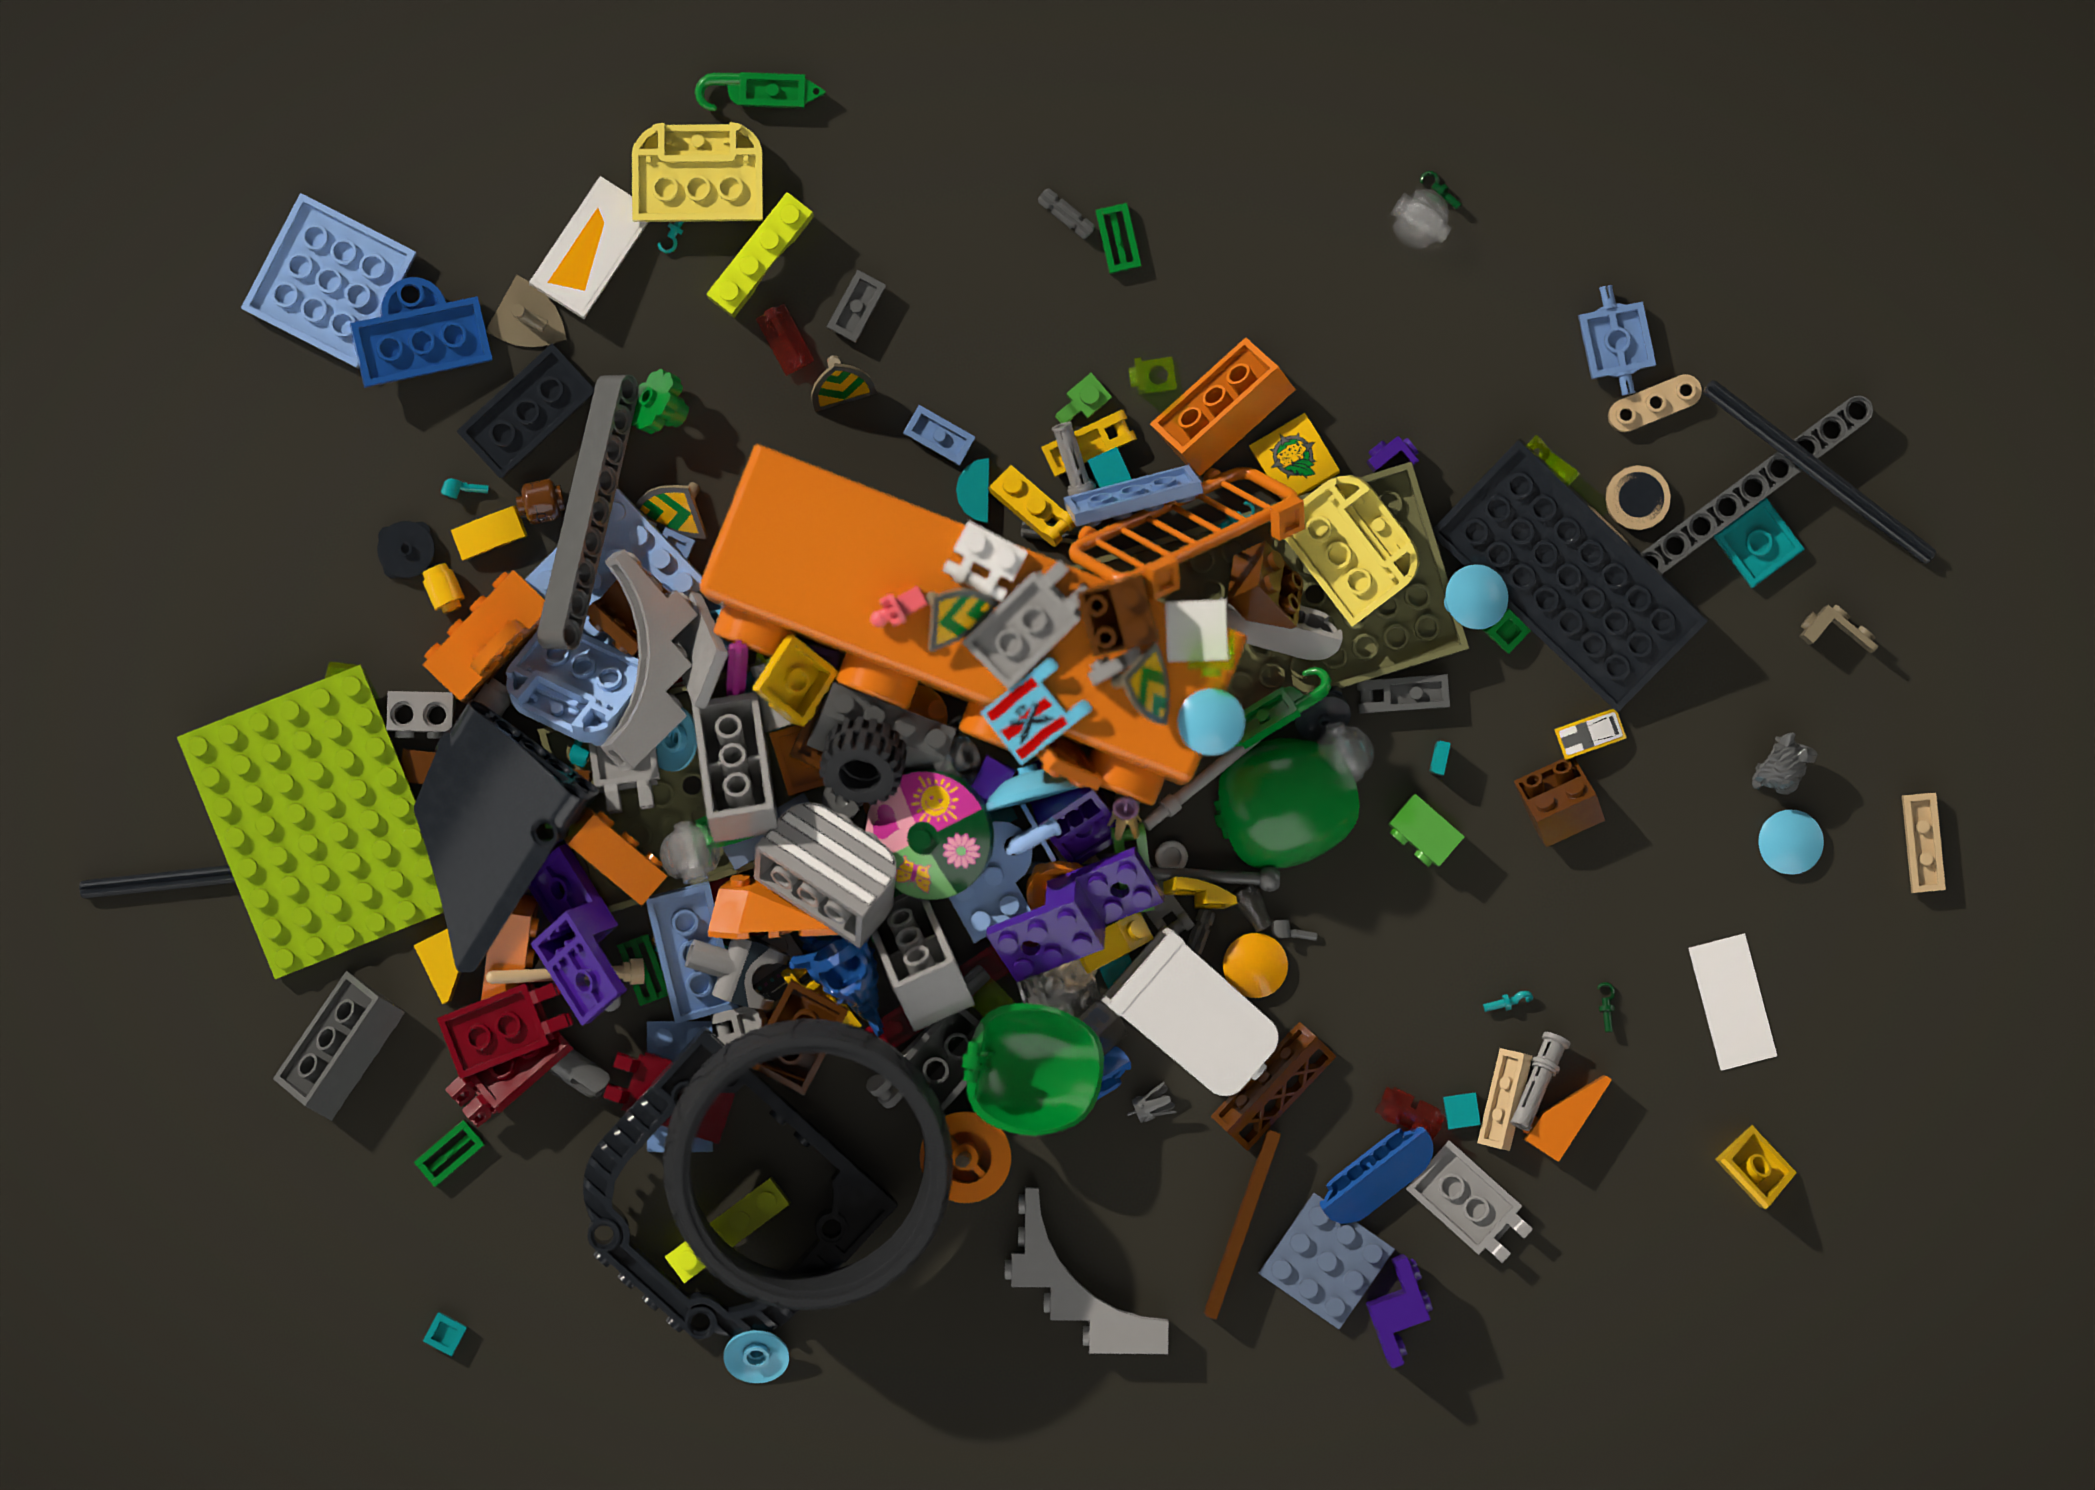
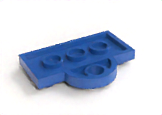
[350,277,492,388]

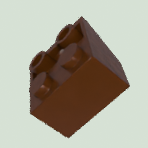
[1227,541,1304,629]
[1076,572,1159,658]
[1514,757,1605,847]

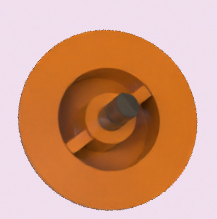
[920,1111,1011,1203]

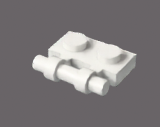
[943,521,1028,602]

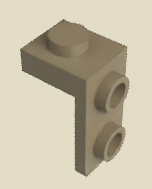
[1799,605,1878,653]

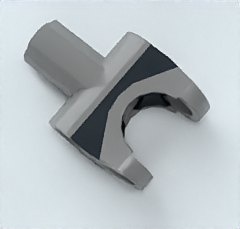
[685,936,790,1010]

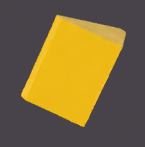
[1715,1125,1797,1209]

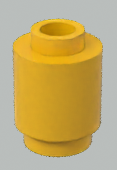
[422,563,465,614]

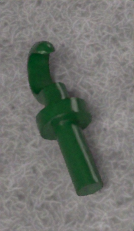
[1420,171,1462,210]
[1597,982,1615,1033]

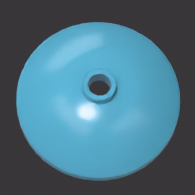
[986,764,1079,811]

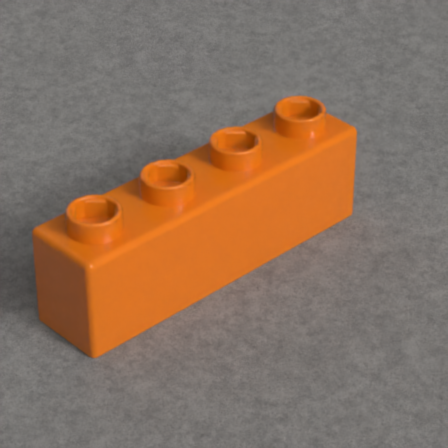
[700,444,1247,806]

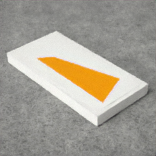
[529,176,649,319]

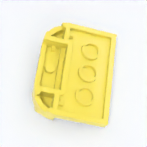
[632,122,763,222]
[1285,475,1420,627]

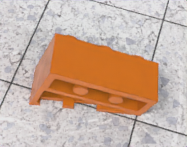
[564,808,667,906]
[481,895,539,1000]

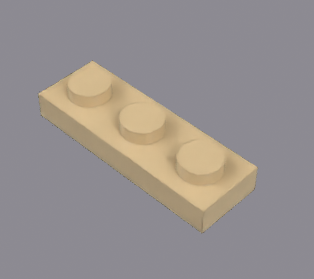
[1902,793,1946,893]
[1477,1048,1532,1151]

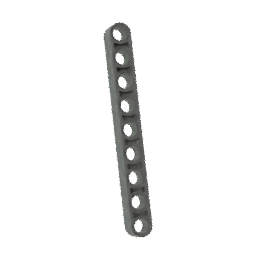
[537,375,639,650]
[1641,395,1873,574]

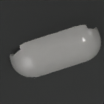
[1219,597,1343,660]

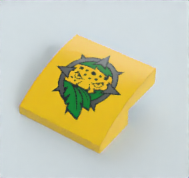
[1249,413,1340,501]

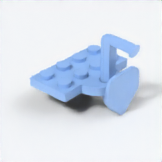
[949,803,1061,943]

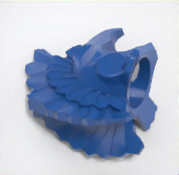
[790,935,884,1037]

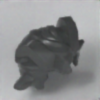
[1752,732,1818,795]

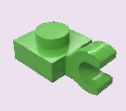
[1055,373,1112,423]

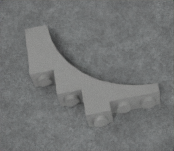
[601,549,698,771]
[1005,1187,1168,1354]

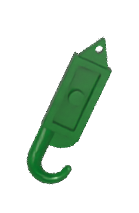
[695,72,826,111]
[1234,667,1332,749]

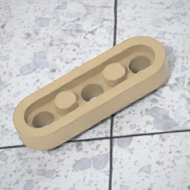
[1608,374,1702,432]

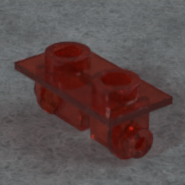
[756,304,815,376]
[1374,1087,1446,1140]

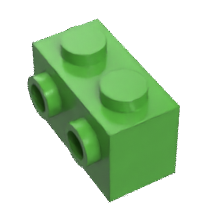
[1388,794,1465,867]

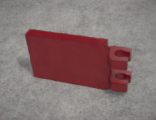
[437,982,574,1079]
[445,1017,573,1128]
[603,1051,735,1144]

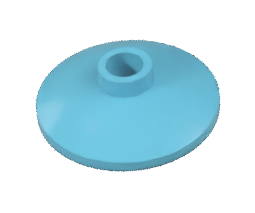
[656,708,697,771]
[724,1330,789,1383]

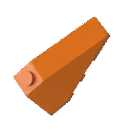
[708,874,839,939]

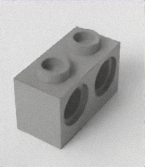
[387,691,456,739]

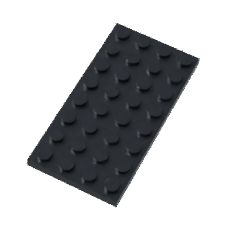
[1432,438,1709,713]

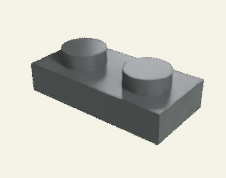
[827,270,887,343]

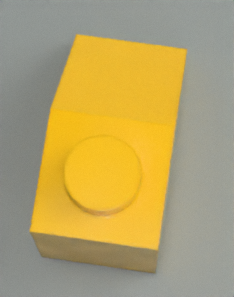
[1079,912,1154,974]
[414,929,461,1004]

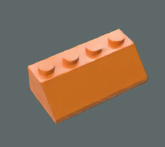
[1150,337,1296,477]

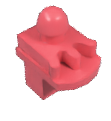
[870,586,928,627]

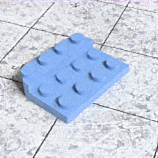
[506,630,638,746]

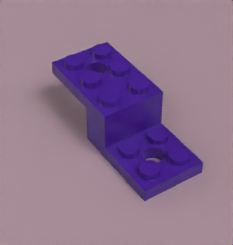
[529,844,627,1026]
[986,847,1165,982]

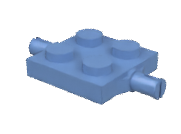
[1578,285,1656,396]

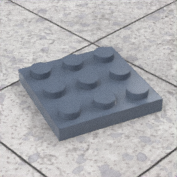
[1258,1193,1395,1329]

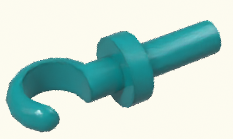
[658,222,684,253]
[1211,501,1255,534]
[1483,991,1533,1012]

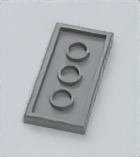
[671,591,728,709]

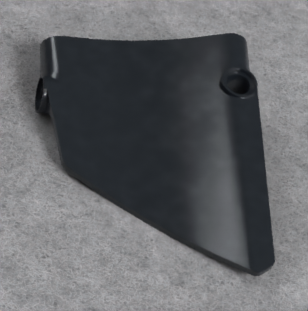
[414,700,599,972]

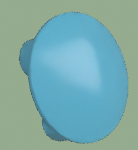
[1444,565,1508,630]
[1178,689,1245,755]
[1758,810,1824,875]

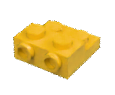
[752,634,839,727]

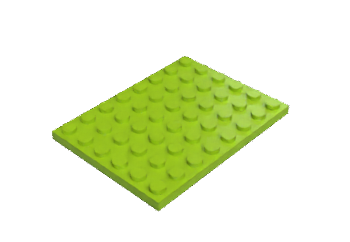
[177,664,444,979]

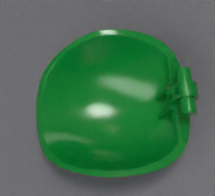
[1213,738,1360,869]
[962,1003,1104,1136]

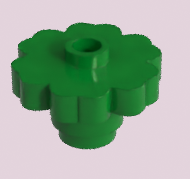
[631,369,689,434]

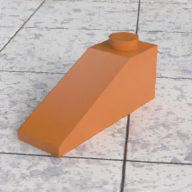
[1522,1075,1612,1162]

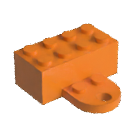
[423,570,545,704]

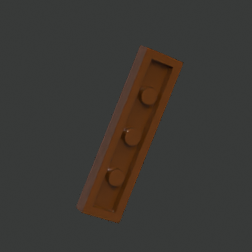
[1211,1022,1337,1151]

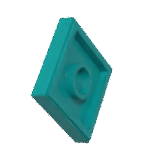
[1713,498,1805,589]

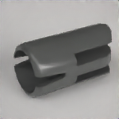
[549,1048,609,1099]

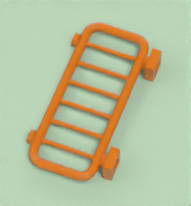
[1069,467,1305,601]

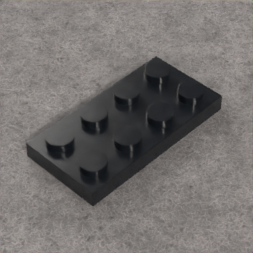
[457,344,594,480]

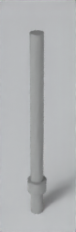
[1141,738,1264,830]

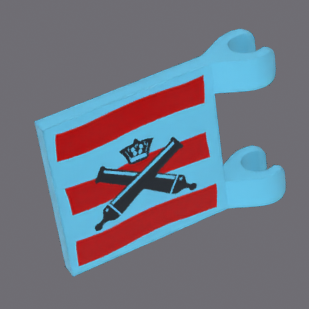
[981,658,1092,765]

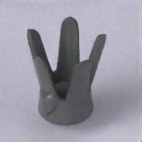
[1127,1081,1177,1123]

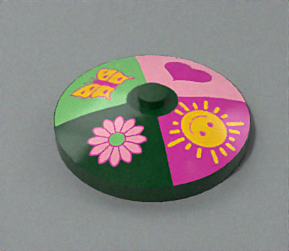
[865,769,994,900]

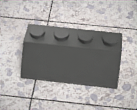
[806,682,956,774]
[273,971,405,1121]

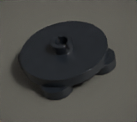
[377,521,435,578]
[1294,686,1351,740]

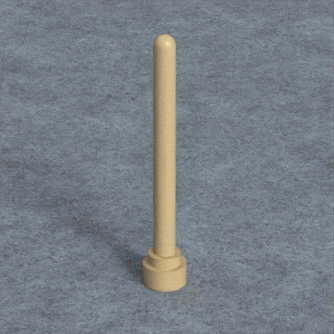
[486,958,644,985]

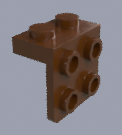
[587,565,671,656]

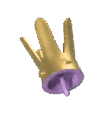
[1107,797,1142,841]

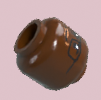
[516,479,565,525]

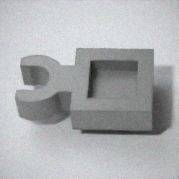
[1088,646,1142,687]

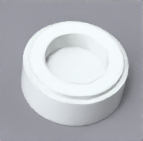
[1155,841,1188,868]

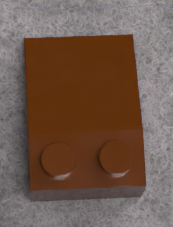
[752,979,849,1095]

